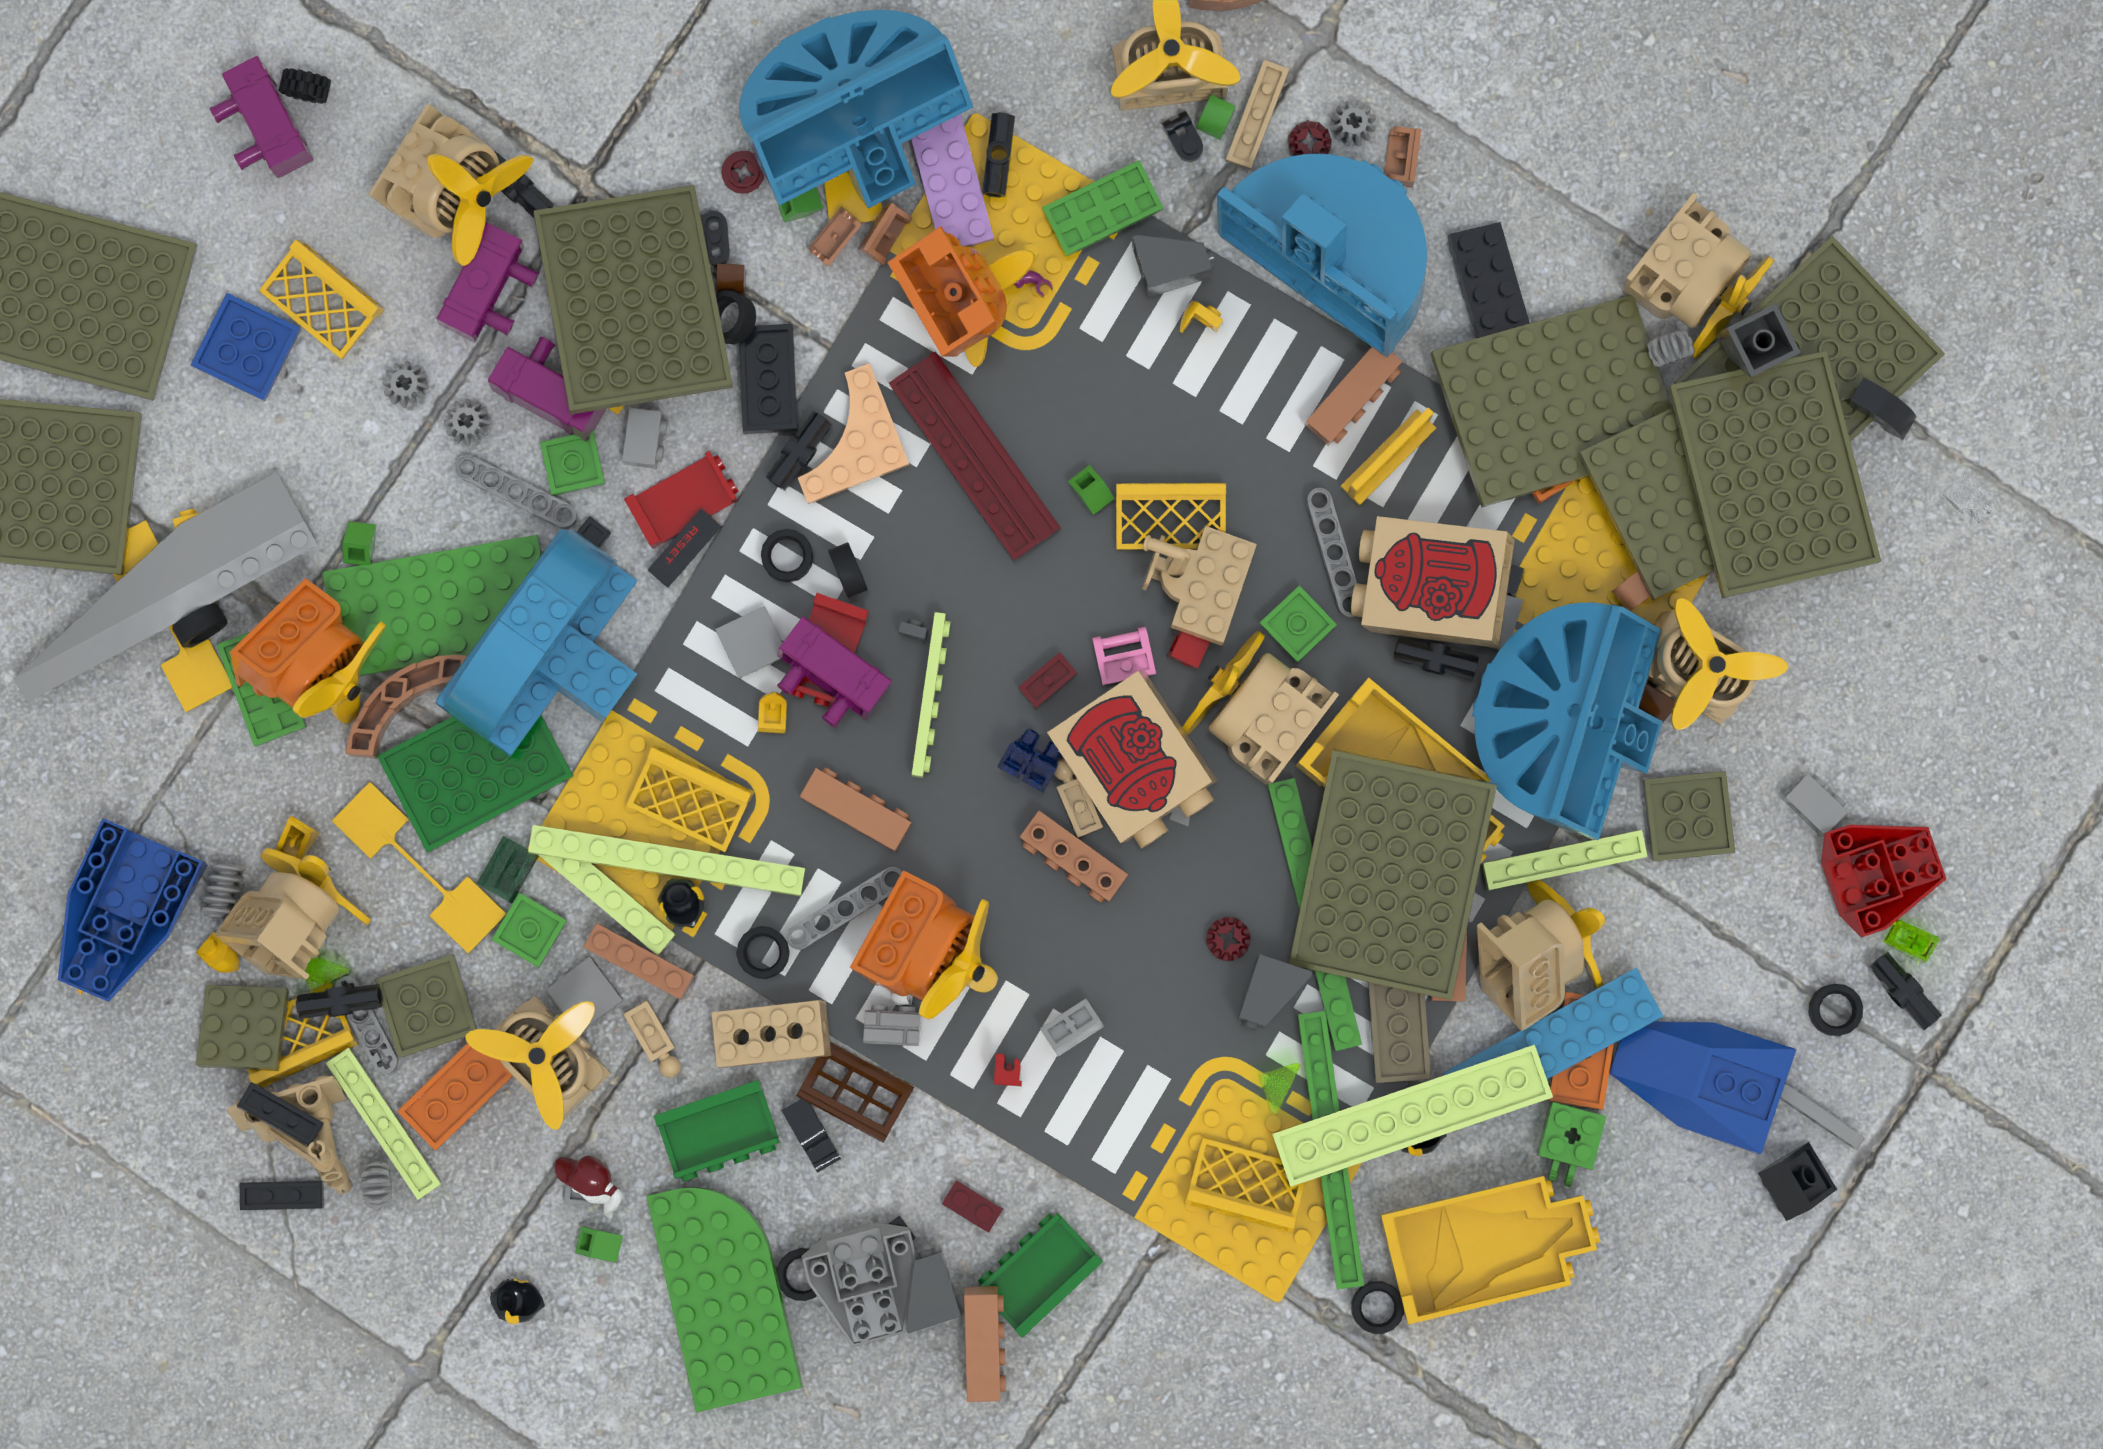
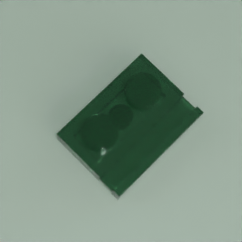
[476,836,539,903]

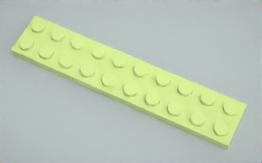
[1272,1045,1553,1187]

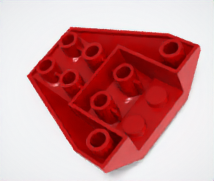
[1821,825,1946,938]

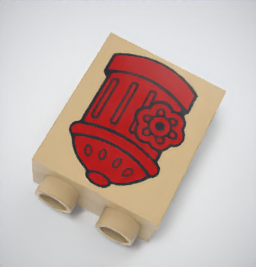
[1351,516,1515,648]
[1047,671,1218,849]

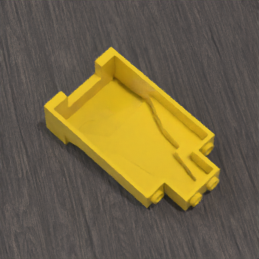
[1295,678,1505,863]
[1380,1175,1600,1325]

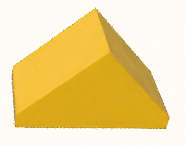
[275,816,320,860]

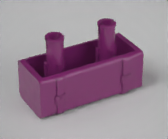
[209,56,314,178]
[436,222,539,343]
[488,336,606,442]
[777,616,892,728]

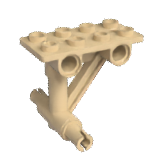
[227,1076,352,1195]

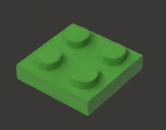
[540,430,605,496]
[1259,585,1337,663]
[491,892,567,968]

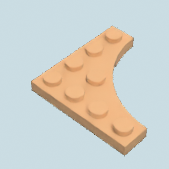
[798,363,909,504]

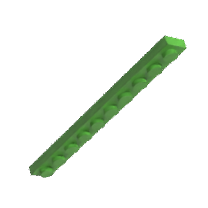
[1268,778,1362,1051]
[1298,1011,1364,1290]

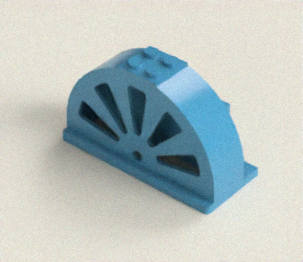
[739,10,973,208]
[1217,154,1427,357]
[436,528,637,757]
[1472,602,1663,840]

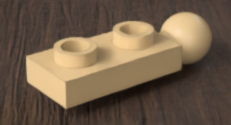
[1053,759,1103,838]
[623,1000,681,1078]

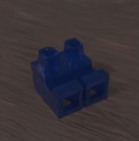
[997,728,1061,793]

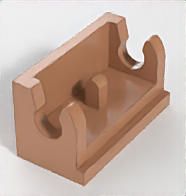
[1384,127,1421,187]
[858,203,912,265]
[808,206,863,266]

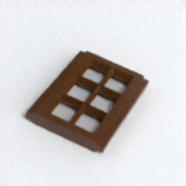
[796,1042,914,1143]

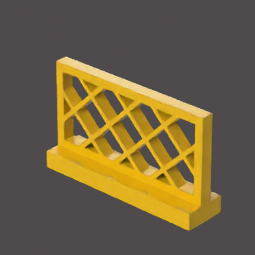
[259,239,385,359]
[1340,408,1436,506]
[1116,483,1226,549]
[626,745,755,852]
[248,983,359,1088]
[1185,1138,1305,1233]

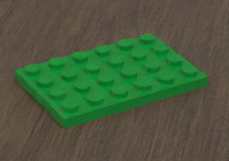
[377,714,574,853]

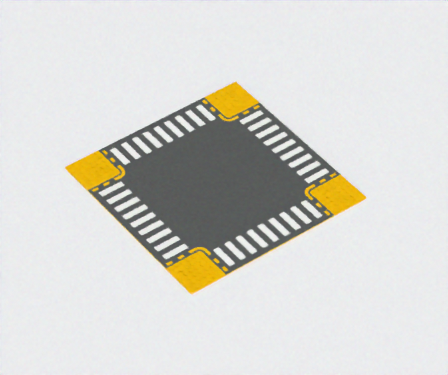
[527,113,1709,1302]

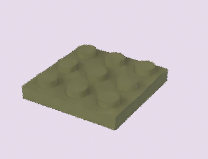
[1643,771,1736,862]
[374,954,477,1058]
[195,985,289,1071]

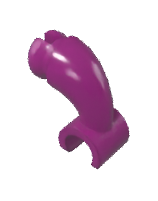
[1014,270,1053,298]

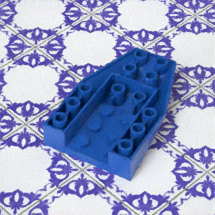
[58,818,208,1002]
[1609,1022,1797,1154]

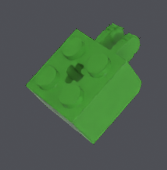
[1536,1102,1606,1187]

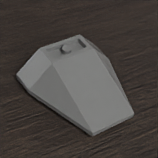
[801,1222,915,1347]

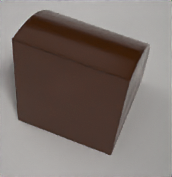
[717,264,747,296]

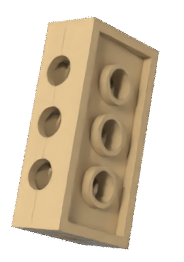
[711,1000,831,1068]

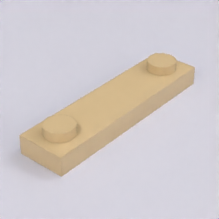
[1226,60,1289,171]

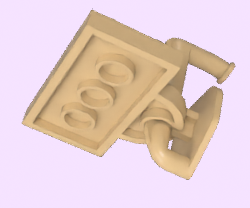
[1142,526,1257,646]

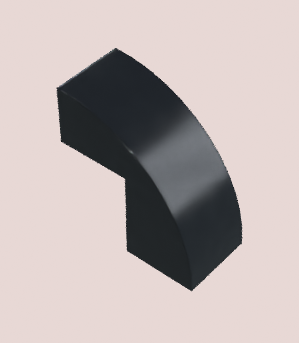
[1850,377,1916,440]

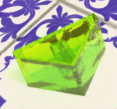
[1884,919,1940,964]
[305,957,352,991]
[1258,1063,1301,1115]

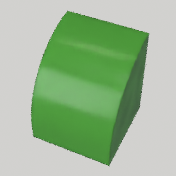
[1196,94,1236,141]
[778,187,823,222]
[1068,465,1115,515]
[342,521,376,566]
[575,1226,623,1263]

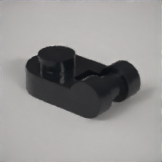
[1161,111,1203,162]

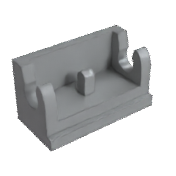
[1040,998,1104,1057]

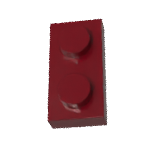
[1018,652,1077,709]
[942,1180,1003,1233]

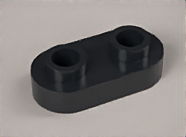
[701,211,730,266]

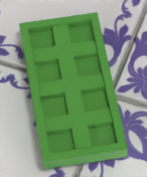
[1042,160,1164,257]
[217,632,307,747]

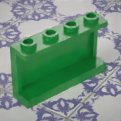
[653,1080,781,1182]
[978,1213,1103,1338]

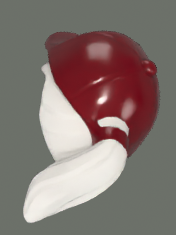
[555,1155,622,1219]

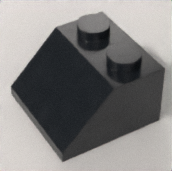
[1758,1142,1837,1221]

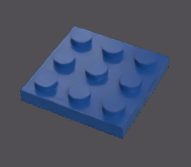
[191,293,301,401]

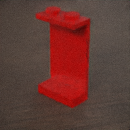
[624,451,739,549]
[792,593,869,708]

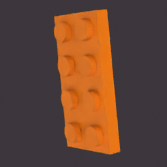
[1548,992,1614,1110]
[397,1043,513,1151]

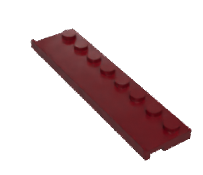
[889,351,1061,561]

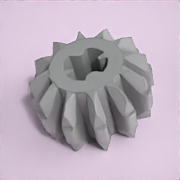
[1331,100,1376,146]
[1647,330,1695,367]
[382,361,429,408]
[444,399,491,446]
[361,1161,392,1208]

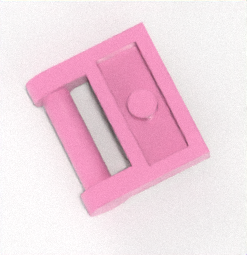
[1092,626,1156,686]

